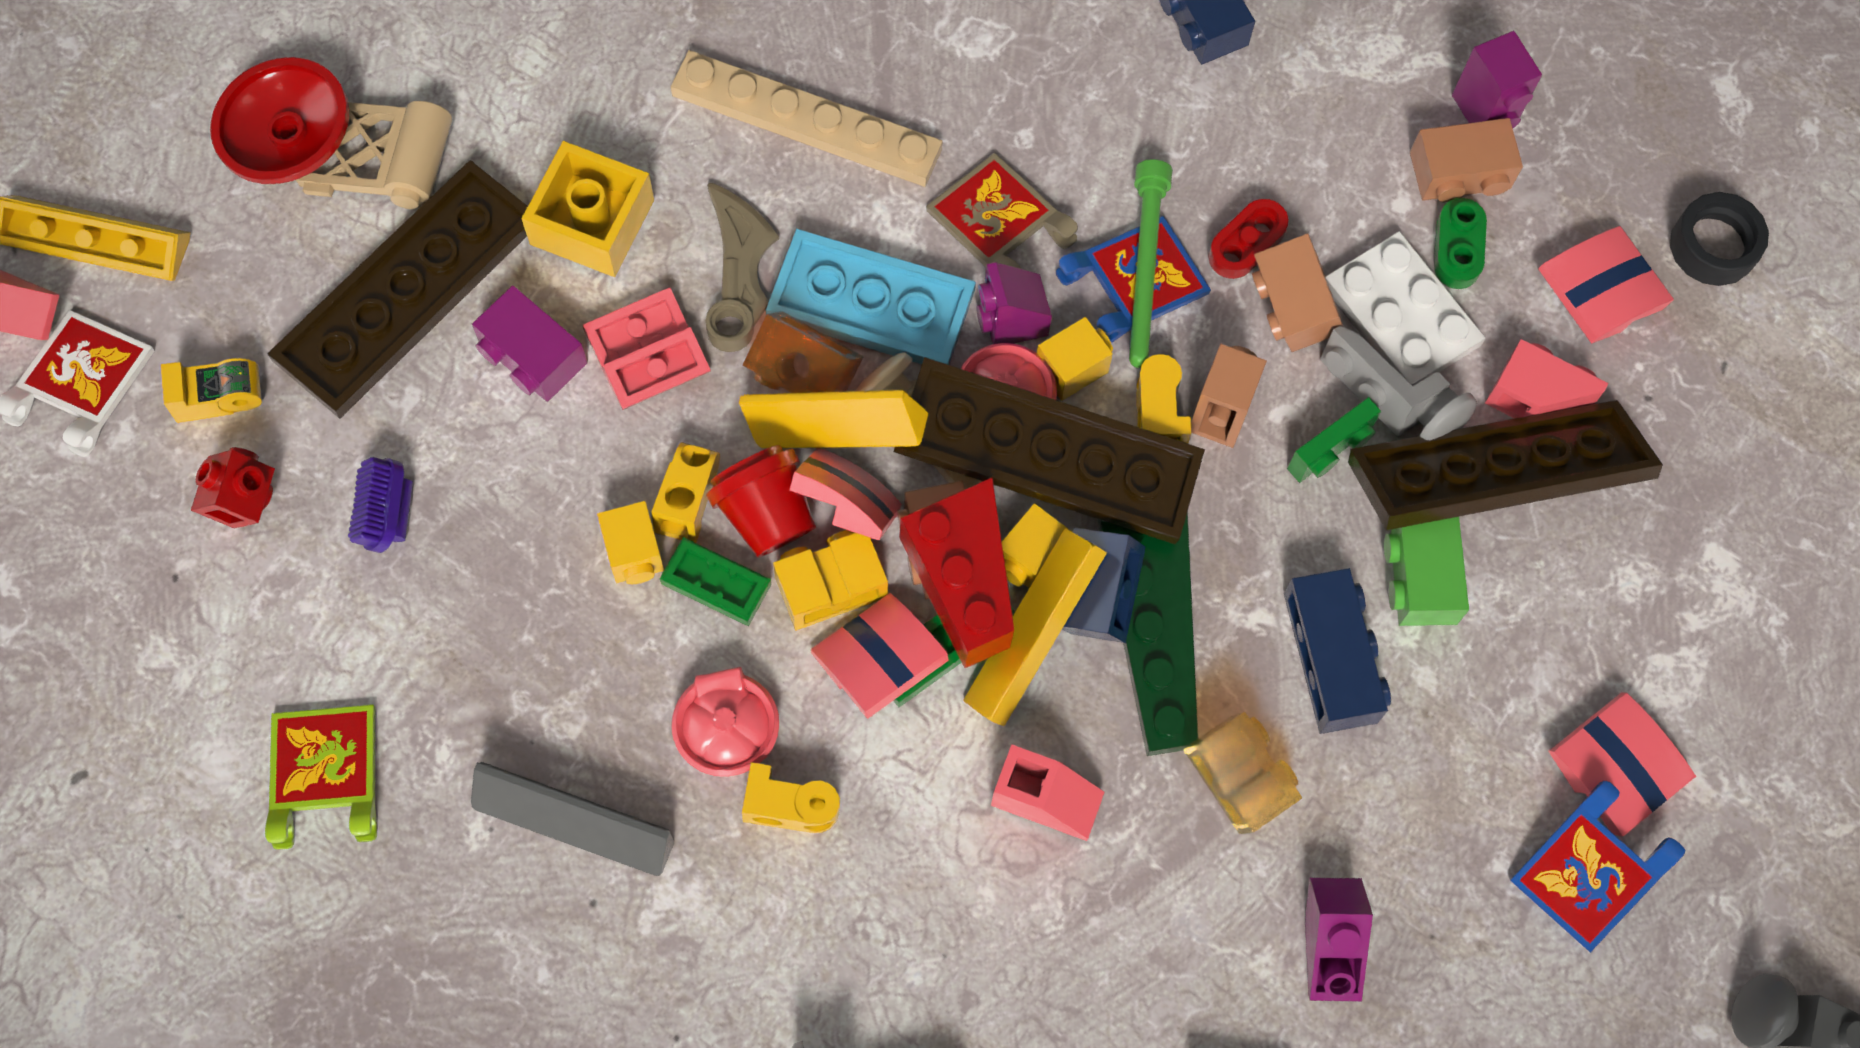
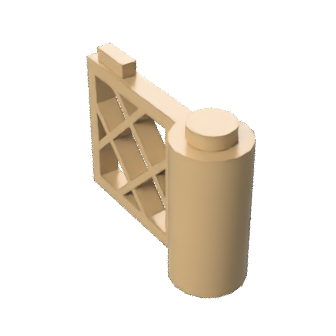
[296,101,452,209]

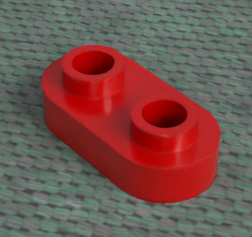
[1208,199,1289,279]

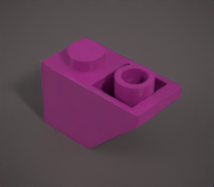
[976,262,1052,344]
[1305,877,1373,1002]

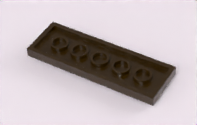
[267,160,528,419]
[893,357,1205,544]
[1348,400,1663,530]

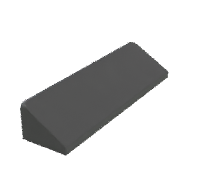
[471,762,674,876]

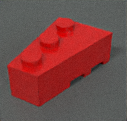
[899,478,1014,668]

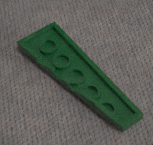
[1097,512,1199,756]

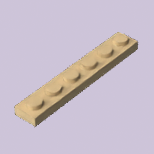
[671,50,943,187]

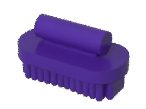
[348,457,413,553]

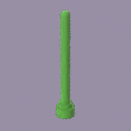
[1129,159,1173,368]

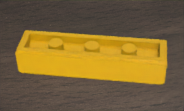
[0,195,191,281]
[739,390,928,448]
[963,528,1107,726]

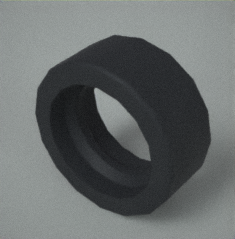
[1670,192,1769,286]

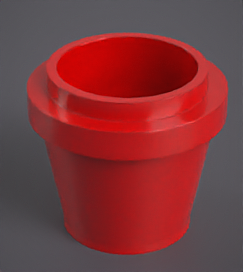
[706,445,816,558]

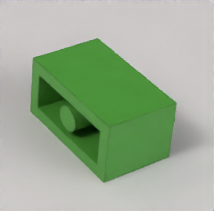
[1384,517,1469,626]

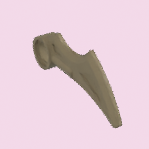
[705,183,779,352]

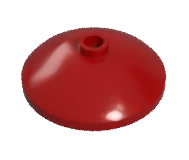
[210,57,350,184]

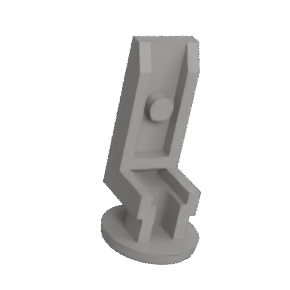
[1320,326,1477,440]

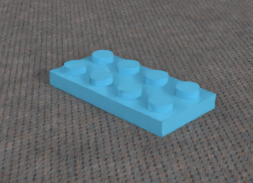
[766,229,976,365]

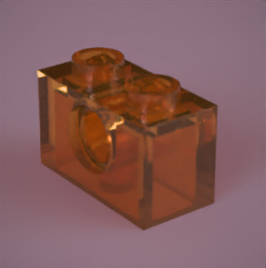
[743,311,864,393]

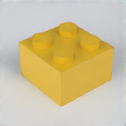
[521,141,654,277]

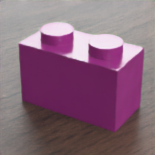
[1452,30,1542,128]
[472,285,588,402]

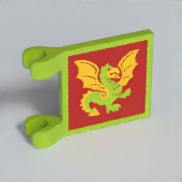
[265,705,377,850]

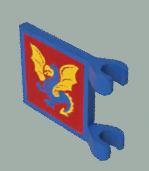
[1055,216,1211,343]
[1510,781,1686,953]

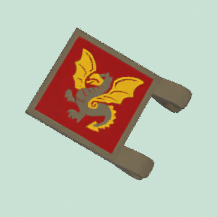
[926,153,1078,269]

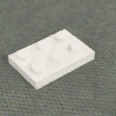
[1326,231,1486,386]

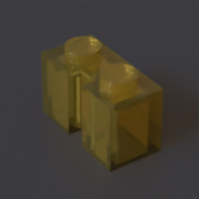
[1183,712,1302,834]

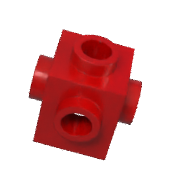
[191,447,275,529]

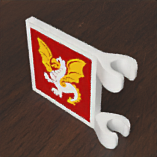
[0,310,155,457]

